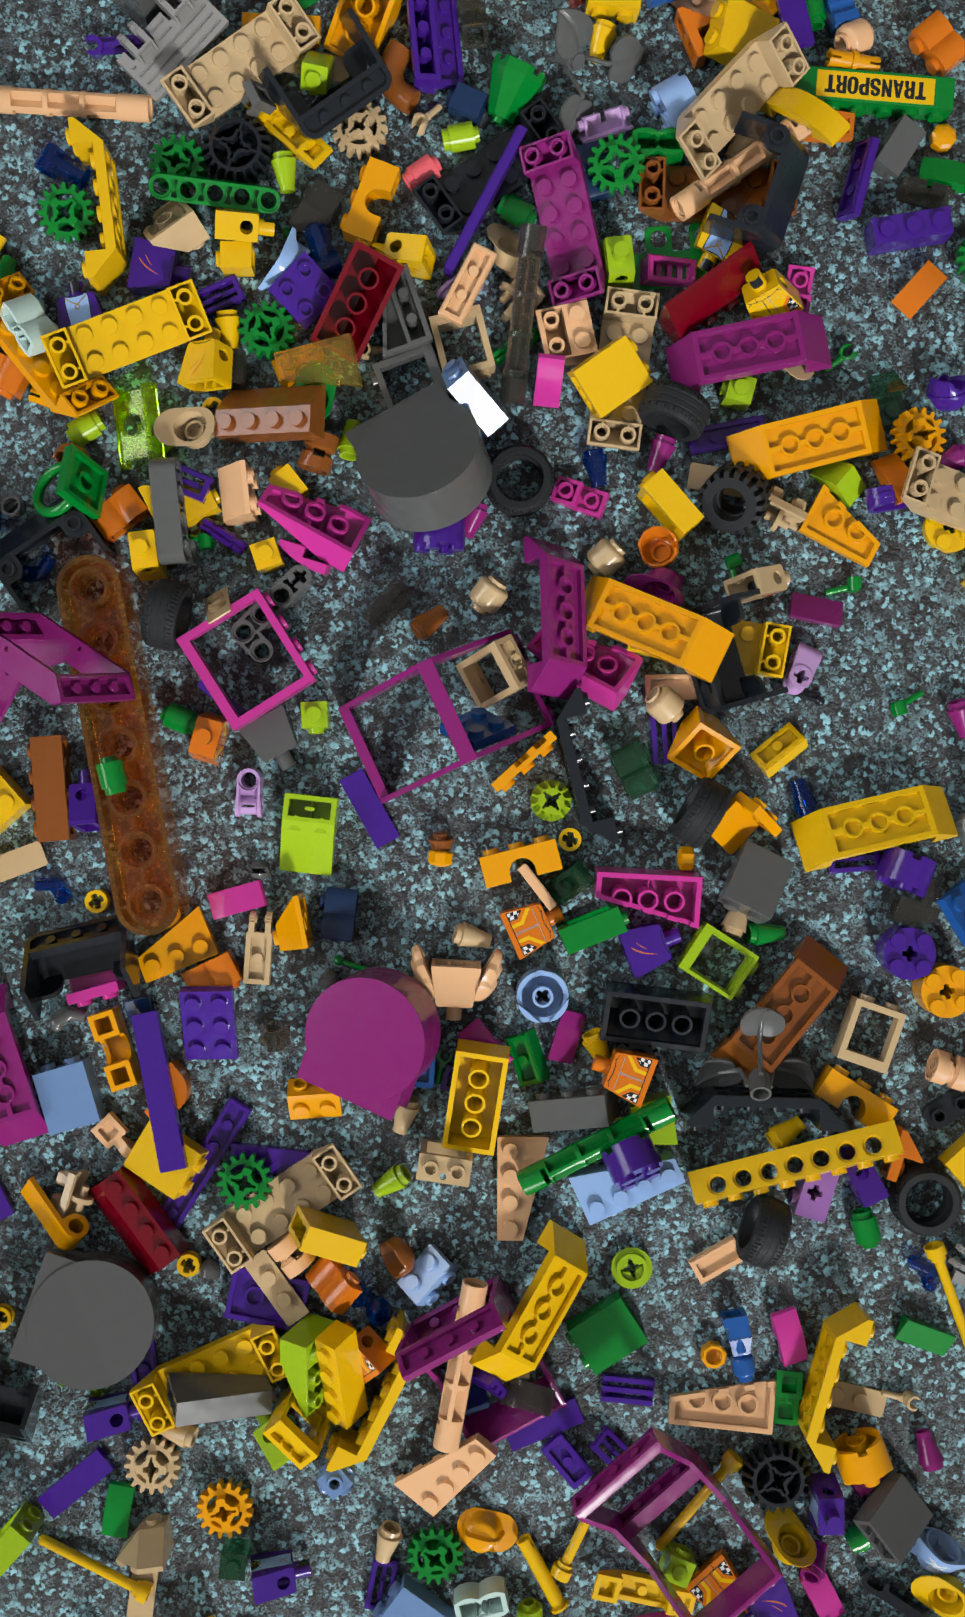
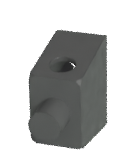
[239,705,299,772]

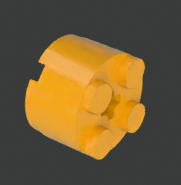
[912,962,965,1018]
[833,1427,893,1488]

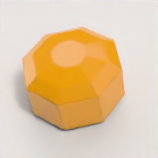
[929,124,957,153]
[677,846,694,871]
[428,850,453,867]
[700,1340,727,1369]

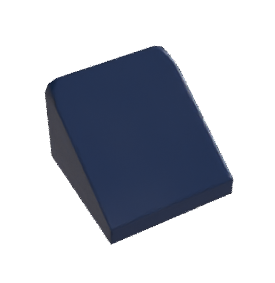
[123,994,155,1025]
[465,1382,490,1415]

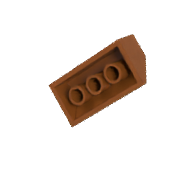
[215,385,326,444]

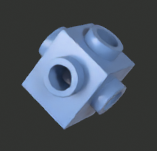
[316,1459,356,1500]

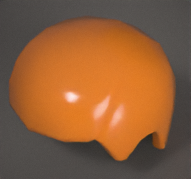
[638,526,679,569]

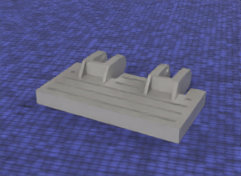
[116,0,229,103]

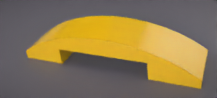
[759,87,850,147]
[243,104,333,170]
[591,1570,696,1617]

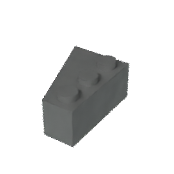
[382,263,434,360]
[528,1085,620,1133]

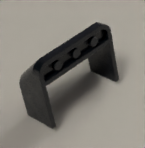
[258,7,392,141]
[702,111,809,253]
[0,497,118,613]
[689,588,789,714]
[19,914,140,1021]
[0,1382,43,1443]

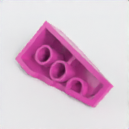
[257,484,372,572]
[527,629,643,712]

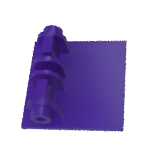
[267,251,335,330]

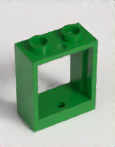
[556,903,630,955]

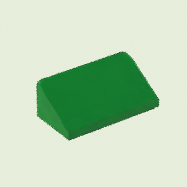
[505,1028,550,1087]
[894,1314,956,1356]

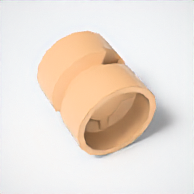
[925,1048,965,1092]
[266,1231,316,1279]

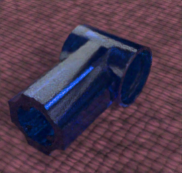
[33,141,91,191]
[303,223,342,278]

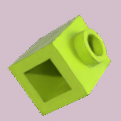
[300,51,334,96]
[719,376,757,412]
[300,701,331,734]
[659,1541,696,1589]

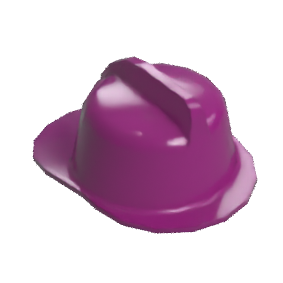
[624,567,684,607]

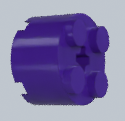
[413,518,465,555]
[874,847,937,898]
[875,925,936,980]
[601,1133,663,1192]

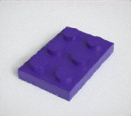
[179,986,239,1060]
[224,1266,310,1330]

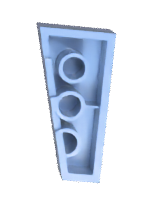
[568,1151,685,1225]

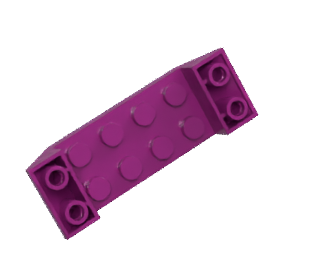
[518,130,605,307]
[665,310,832,393]
[524,536,587,700]
[0,982,49,1147]

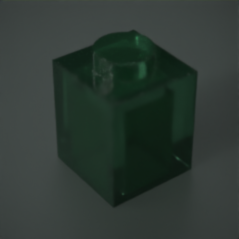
[218,1537,252,1581]

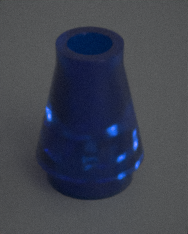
[581,447,608,488]
[790,778,819,818]

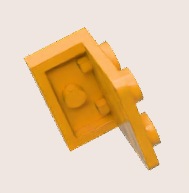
[711,791,782,855]

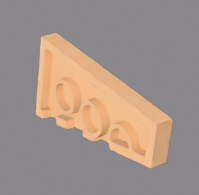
[497,1135,549,1241]
[668,1379,776,1435]
[394,1433,498,1517]

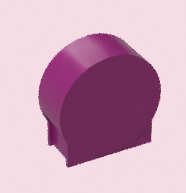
[296,967,441,1121]

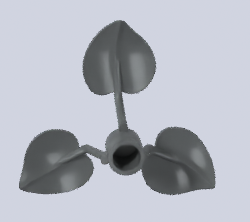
[554,8,643,138]
[695,1007,815,1101]

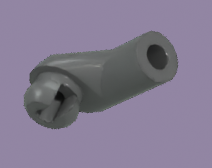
[48,1006,88,1032]

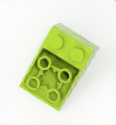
[279,793,340,876]
[280,1312,334,1418]

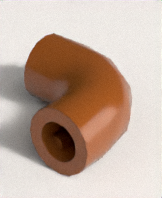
[381,39,421,116]

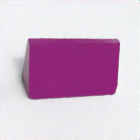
[787,592,843,628]
[547,1008,587,1064]

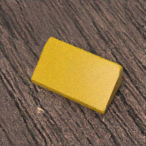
[749,722,808,778]

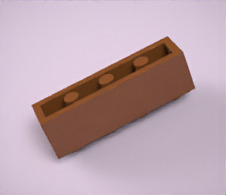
[27,735,76,842]

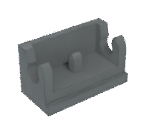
[872,115,927,181]

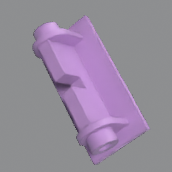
[576,105,634,144]

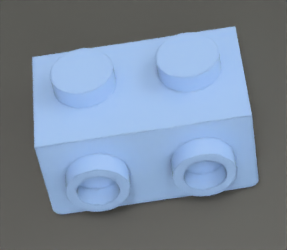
[397,1243,460,1306]

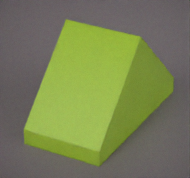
[809,461,866,508]

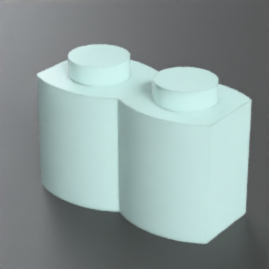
[0,293,59,357]
[454,1576,509,1617]

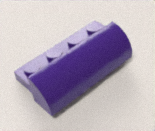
[406,0,464,94]

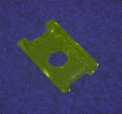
[112,382,165,470]

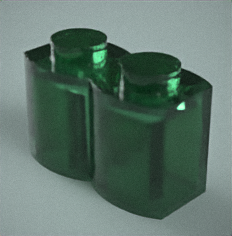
[608,740,661,801]

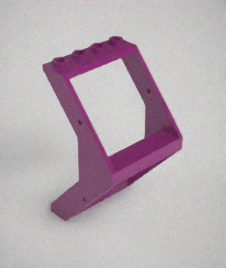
[0,612,135,723]
[338,629,555,804]
[394,1275,567,1444]
[570,1427,783,1617]

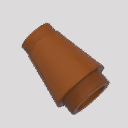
[409,604,449,641]

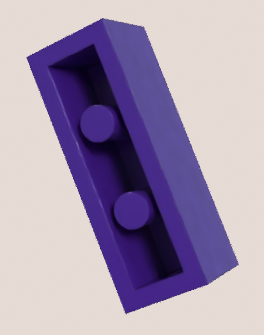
[864,206,954,256]

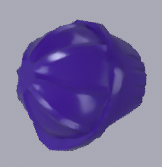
[926,374,965,412]

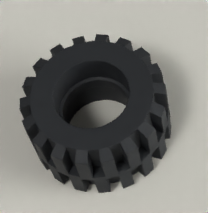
[698,461,771,536]

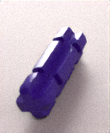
[199,517,248,555]

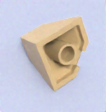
[143,201,210,252]
[116,1513,174,1575]

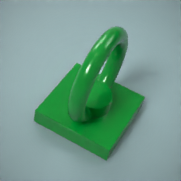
[32,444,109,520]

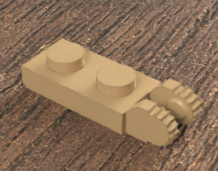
[243,910,273,985]

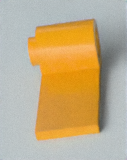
[20,1176,89,1251]

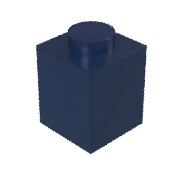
[446,81,488,127]

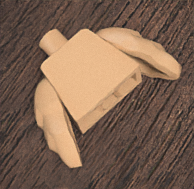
[410,944,503,1021]

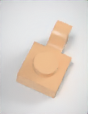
[90,1111,135,1158]

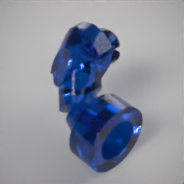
[351,1282,394,1326]

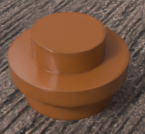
[428,831,454,851]

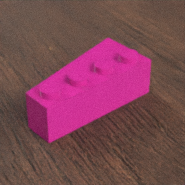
[593,866,703,929]

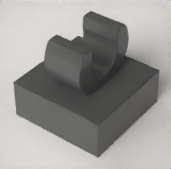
[241,78,277,118]

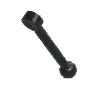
[772,683,825,706]

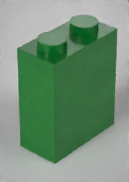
[565,1289,649,1375]

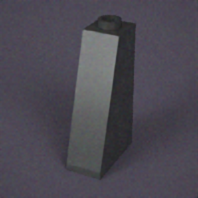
[166,1372,276,1427]

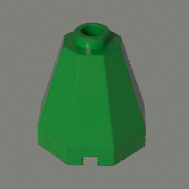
[488,53,546,128]

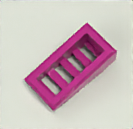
[640,254,697,287]

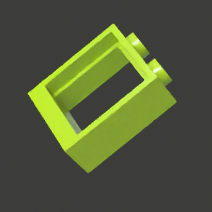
[675,921,759,1001]
[0,1501,45,1577]

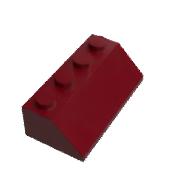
[310,238,405,365]
[658,241,763,343]
[88,1165,190,1275]

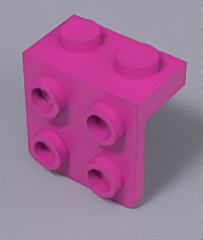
[65,969,126,1007]

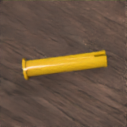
[516,1533,569,1614]

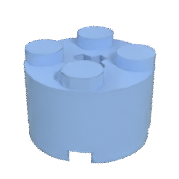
[648,71,697,130]
[516,967,569,1023]

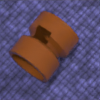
[297,431,340,476]

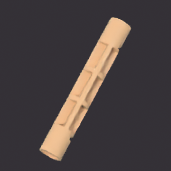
[0,85,153,123]
[670,118,811,221]
[433,1278,488,1453]

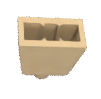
[723,564,791,604]

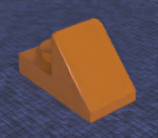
[674,7,711,70]
[879,1124,924,1182]

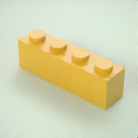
[315,1320,368,1430]

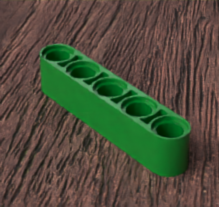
[148,171,281,213]

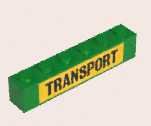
[793,66,956,123]

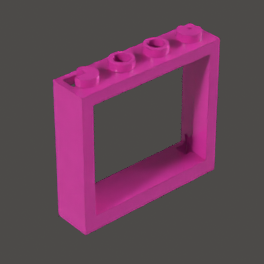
[176,588,318,731]

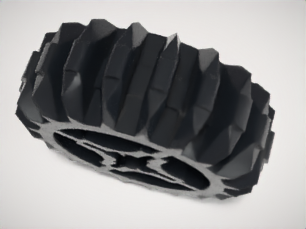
[201,112,273,183]
[741,1438,812,1514]

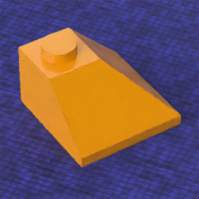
[667,705,742,779]
[272,892,314,951]

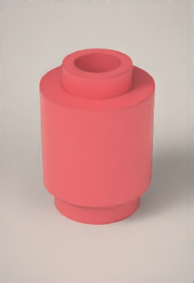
[402,154,442,193]

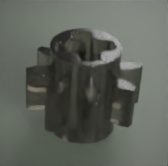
[259,1020,291,1052]

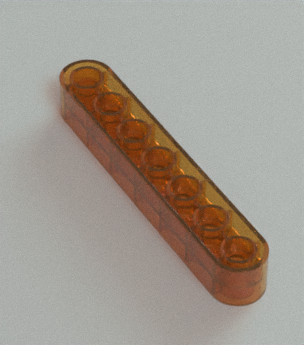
[56,555,189,936]

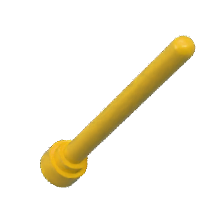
[923,1240,965,1348]
[655,1449,744,1551]
[550,1465,608,1583]
[38,1534,154,1605]

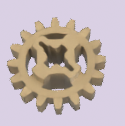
[331,102,388,160]
[124,1435,183,1495]

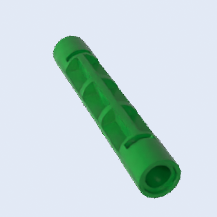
[516,1096,678,1196]

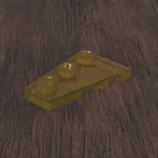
[274,333,363,388]

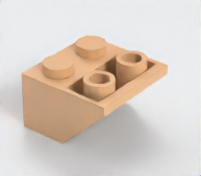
[535,299,598,366]
[217,460,262,526]

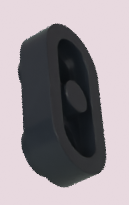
[922,1089,965,1128]

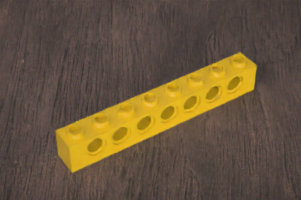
[687,1120,904,1209]

